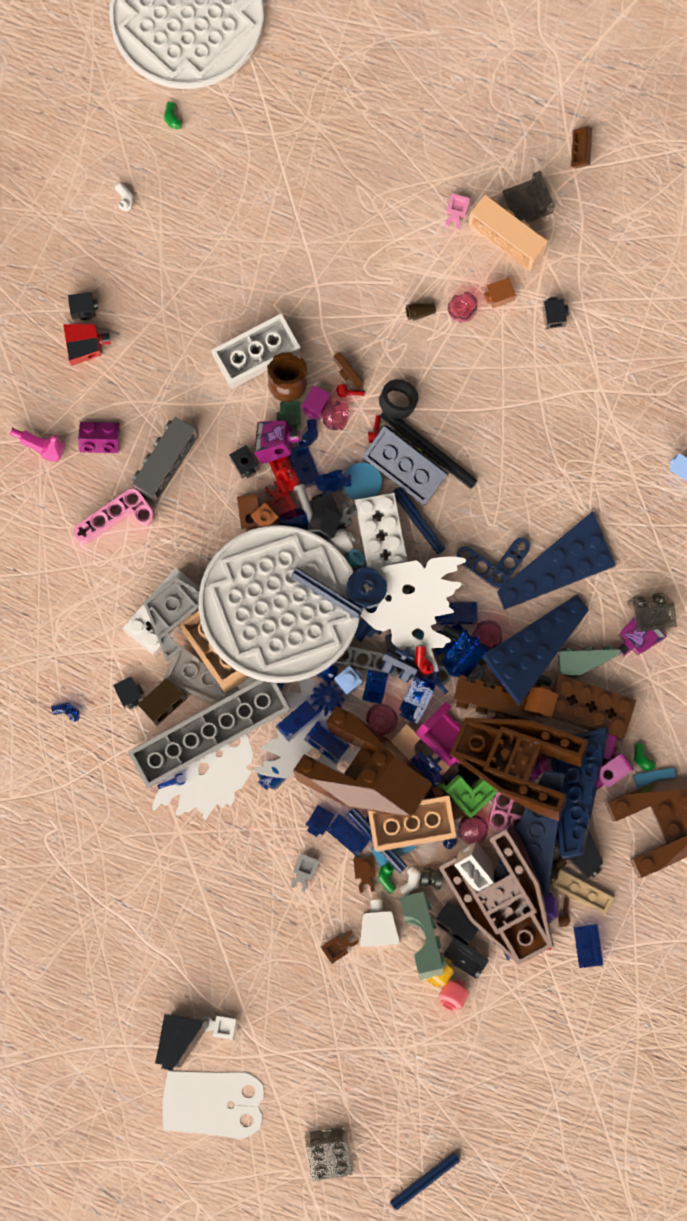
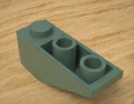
[558,646,620,678]

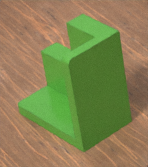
[438,775,498,818]

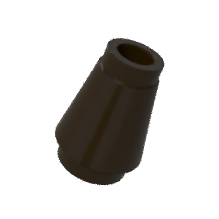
[405,302,436,321]

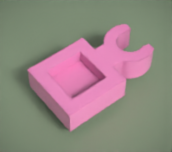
[446,193,470,231]

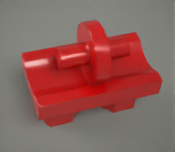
[269,456,300,495]

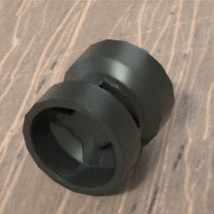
[420,866,443,890]

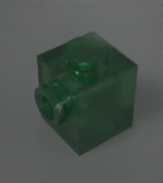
[277,401,301,431]

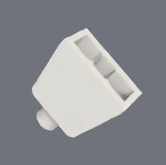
[455,842,494,893]
[360,900,399,947]

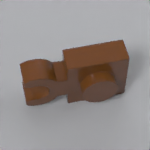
[353,856,376,893]
[321,931,359,964]

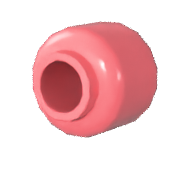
[439,979,469,1011]

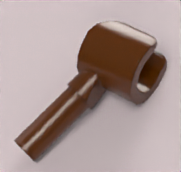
[558,898,570,927]

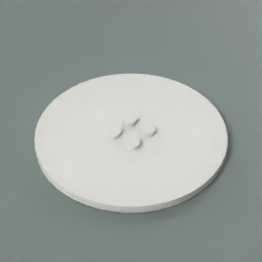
[109,0,264,89]
[198,525,360,683]

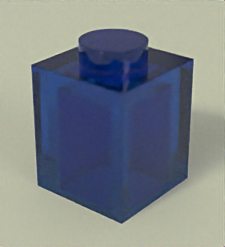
[278,507,309,531]

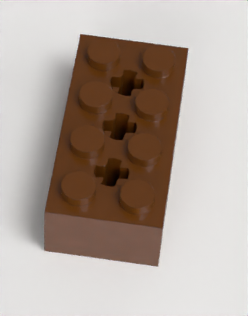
[552,675,637,741]

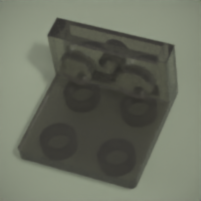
[503,171,554,223]
[627,592,677,632]
[305,1126,353,1181]

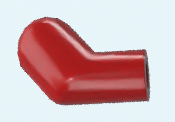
[415,645,434,674]

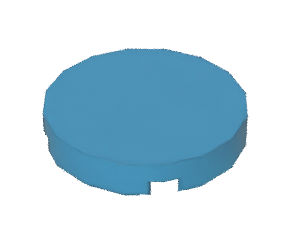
[343,462,382,501]

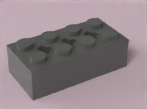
[132,417,198,504]

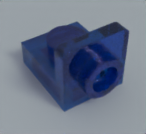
[362,669,388,704]
[305,805,335,837]

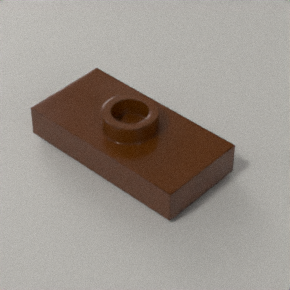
[571,126,592,169]
[333,352,363,391]

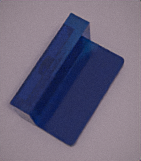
[276,700,322,742]

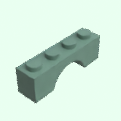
[400,892,447,980]

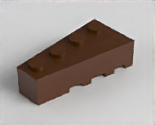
[452,675,534,721]

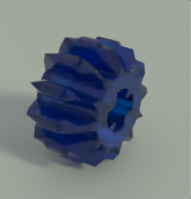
[310,681,345,716]

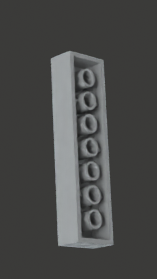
[128,680,292,788]

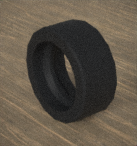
[379,379,418,419]

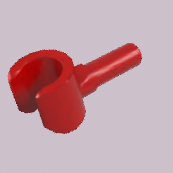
[336,384,365,398]
[368,415,380,443]

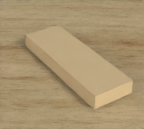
[551,869,615,916]

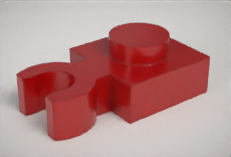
[265,481,296,519]

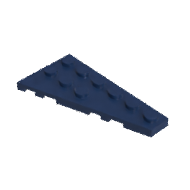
[497,511,616,610]
[482,595,589,706]
[551,728,609,859]
[494,770,565,896]

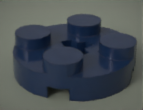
[346,567,387,608]

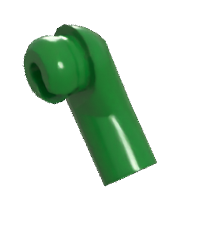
[164,102,182,130]
[634,743,655,771]
[378,863,397,894]

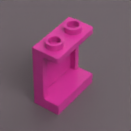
[415,702,461,767]

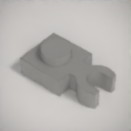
[291,854,320,892]

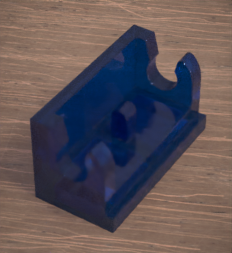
[288,444,322,489]
[436,602,478,625]
[442,633,488,677]
[399,675,436,725]
[304,721,350,764]
[326,814,370,857]
[573,924,603,968]

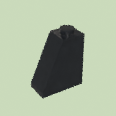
[555,829,603,878]
[155,1014,209,1071]

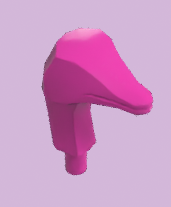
[9,428,65,461]

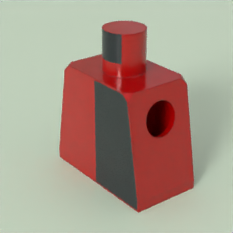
[63,324,111,366]

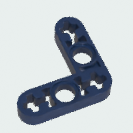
[456,538,530,589]

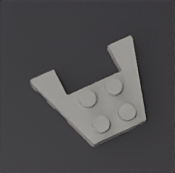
[143,576,199,661]

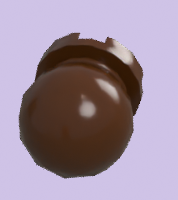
[267,352,307,402]

